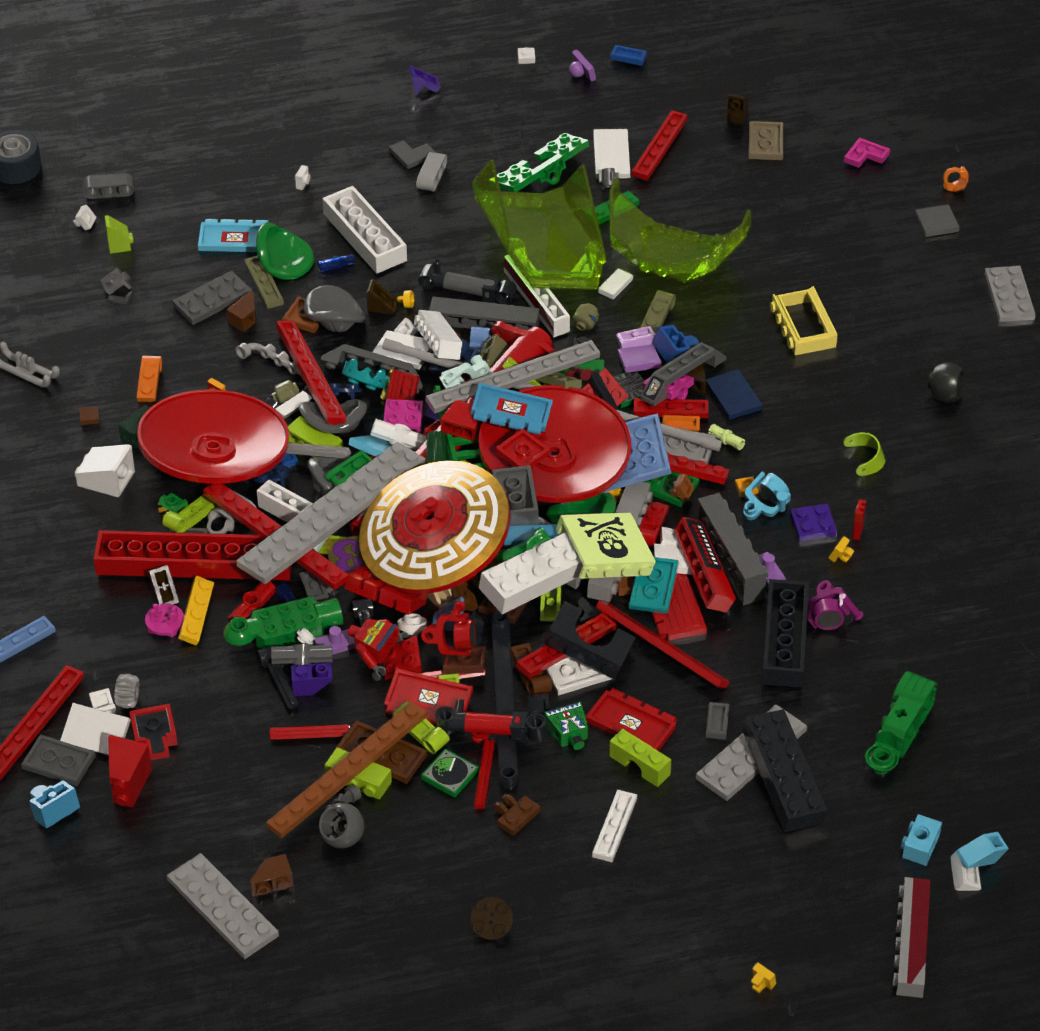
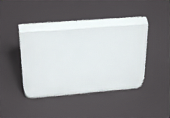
[275,391,312,419]
[950,852,981,891]

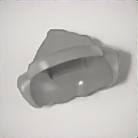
[207,507,235,534]

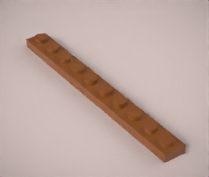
[266,702,427,838]

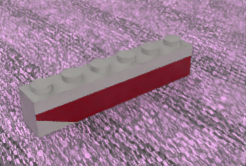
[893,877,930,998]

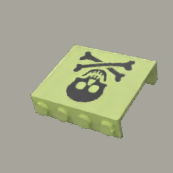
[556,513,656,579]

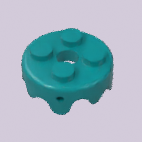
[342,359,389,390]

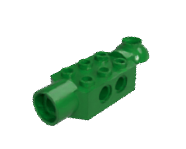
[223,597,343,649]

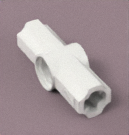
[370,419,427,451]

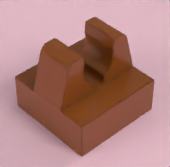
[669,474,695,502]

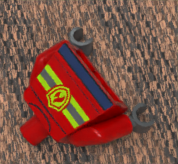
[348,619,409,681]

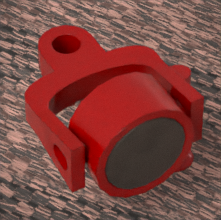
[421,601,476,656]

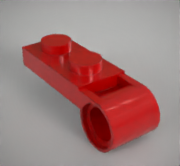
[639,502,669,547]

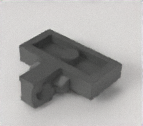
[300,571,340,602]

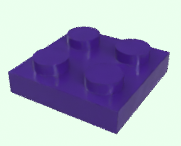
[790,504,837,542]

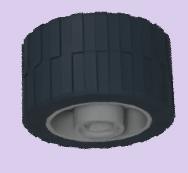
[0,130,42,184]

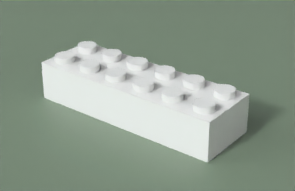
[323,186,407,274]
[479,532,583,614]

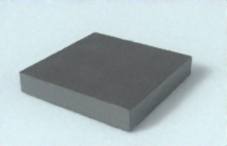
[915,204,960,237]

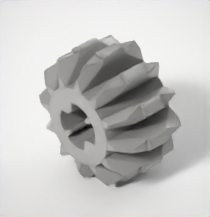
[114,674,140,708]

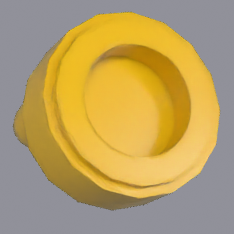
[396,290,415,308]

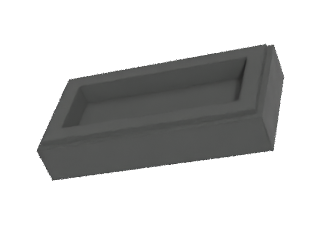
[706,702,729,740]

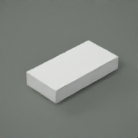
[598,268,633,300]

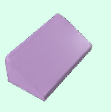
[616,326,656,349]

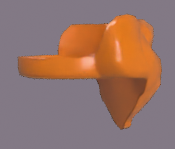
[943,166,969,192]

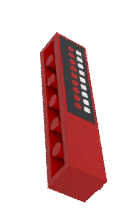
[674,517,736,613]

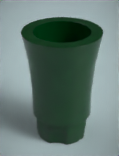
[426,431,449,464]

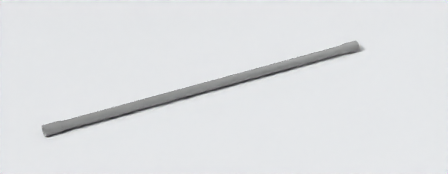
[382,338,722,452]

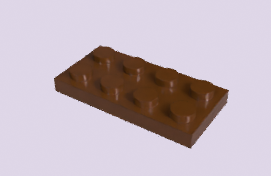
[336,720,427,784]

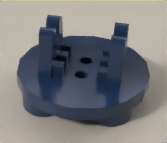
[329,383,362,399]
[252,462,290,487]

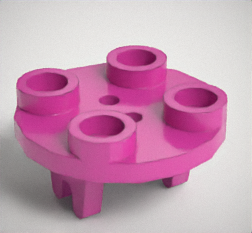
[145,604,184,637]

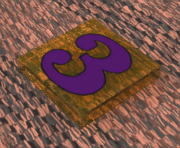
[326,536,366,574]

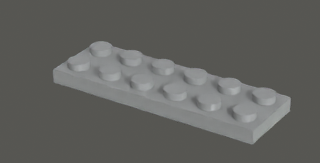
[696,704,807,801]
[167,853,279,959]

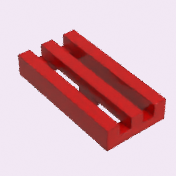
[852,499,866,540]

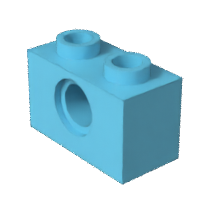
[901,814,942,866]

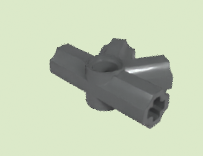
[271,644,333,665]

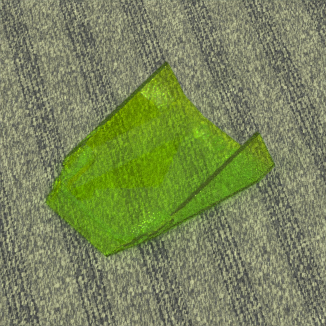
[472,160,606,290]

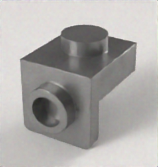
[101,268,132,295]

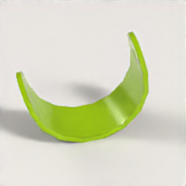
[843,432,885,476]

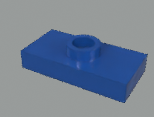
[610,45,647,66]

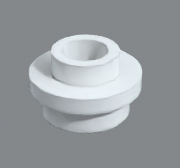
[297,628,315,645]

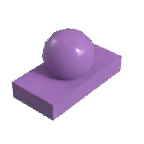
[569,49,596,82]

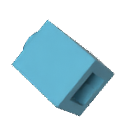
[956,832,1009,869]

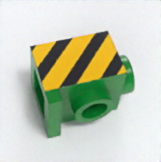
[158,492,188,517]

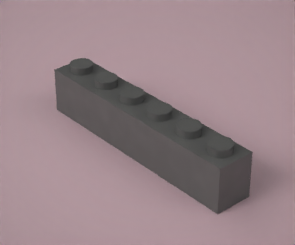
[429,297,539,331]

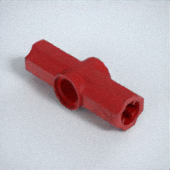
[228,581,276,622]

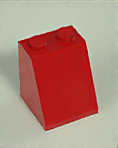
[108,735,152,807]

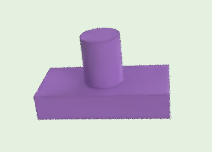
[759,552,786,589]
[314,626,355,654]

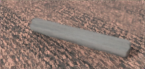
[286,442,351,459]

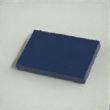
[706,369,763,420]

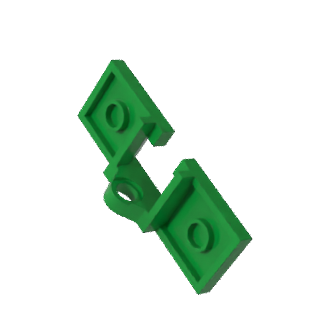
[491,133,589,193]

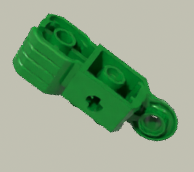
[865,671,937,774]

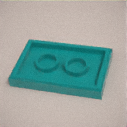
[629,557,679,614]

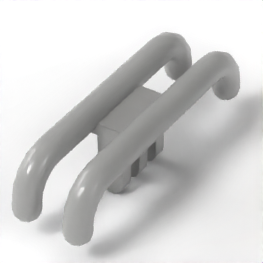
[0,342,60,387]

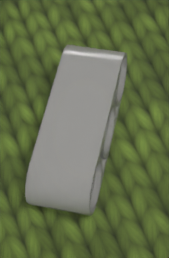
[416,152,447,192]

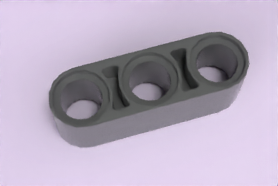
[83,173,134,199]

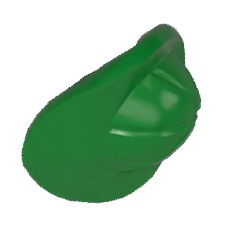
[256,222,314,280]
[546,493,616,524]

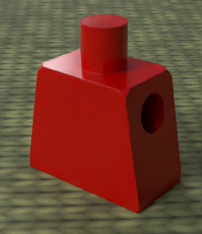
[441,398,480,442]

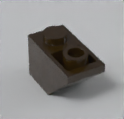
[727,93,749,125]

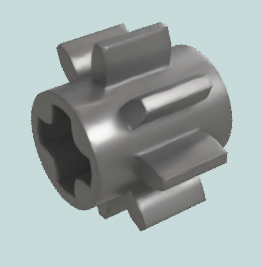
[598,168,619,187]

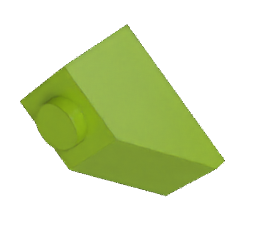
[105,215,134,254]
[540,585,562,622]

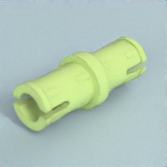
[708,424,745,450]

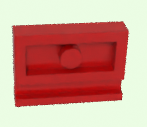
[387,369,420,400]

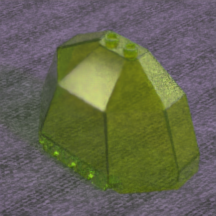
[610,177,751,283]

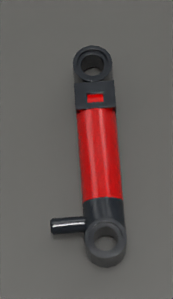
[435,699,548,742]

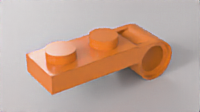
[137,356,162,402]

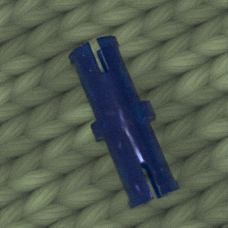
[318,254,355,272]

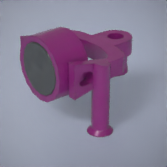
[808,580,863,630]

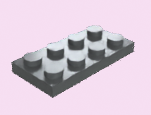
[172,271,252,325]

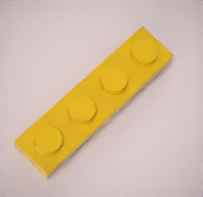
[178,575,214,645]

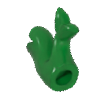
[497,527,551,564]

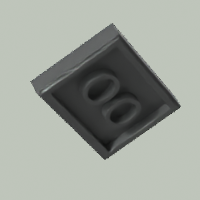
[21,734,96,786]

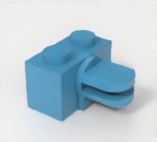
[29,780,80,828]

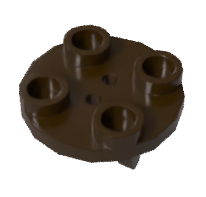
[471,897,513,940]

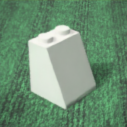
[75,445,135,497]

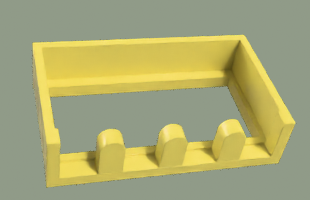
[770,286,837,355]

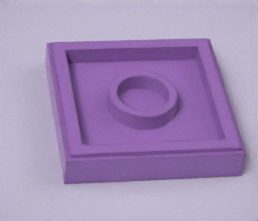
[618,344,661,373]

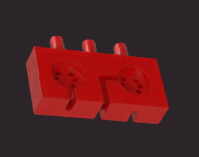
[344,564,428,615]

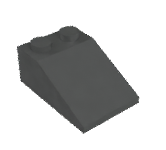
[492,465,539,526]

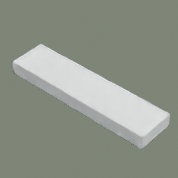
[592,789,637,862]

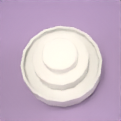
[398,613,427,637]

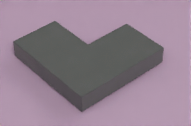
[389,140,436,169]

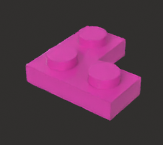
[844,138,890,168]

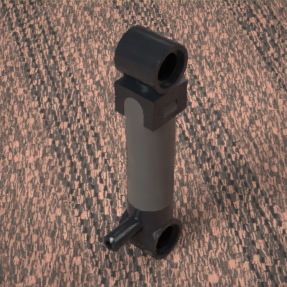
[418,259,517,305]

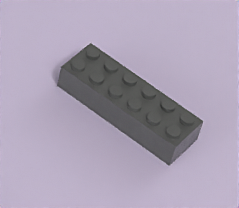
[697,493,768,605]

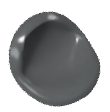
[304,285,366,333]
[298,399,367,434]
[308,456,352,496]

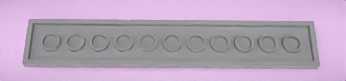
[236,442,425,584]

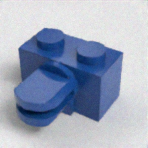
[653,325,699,364]

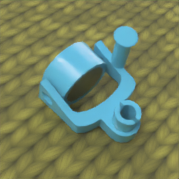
[743,471,791,520]

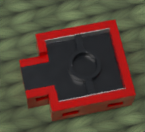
[129,704,178,761]

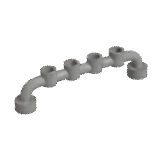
[235,343,314,399]

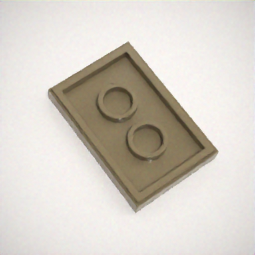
[749,121,783,160]

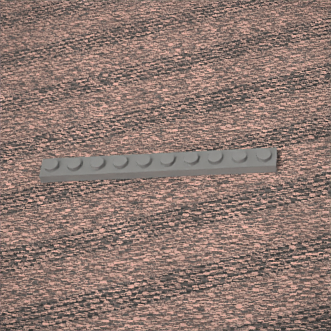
[426,340,600,414]

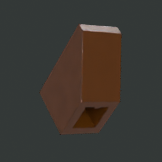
[227,291,256,332]
[250,854,293,897]

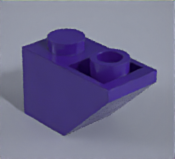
[291,662,333,696]

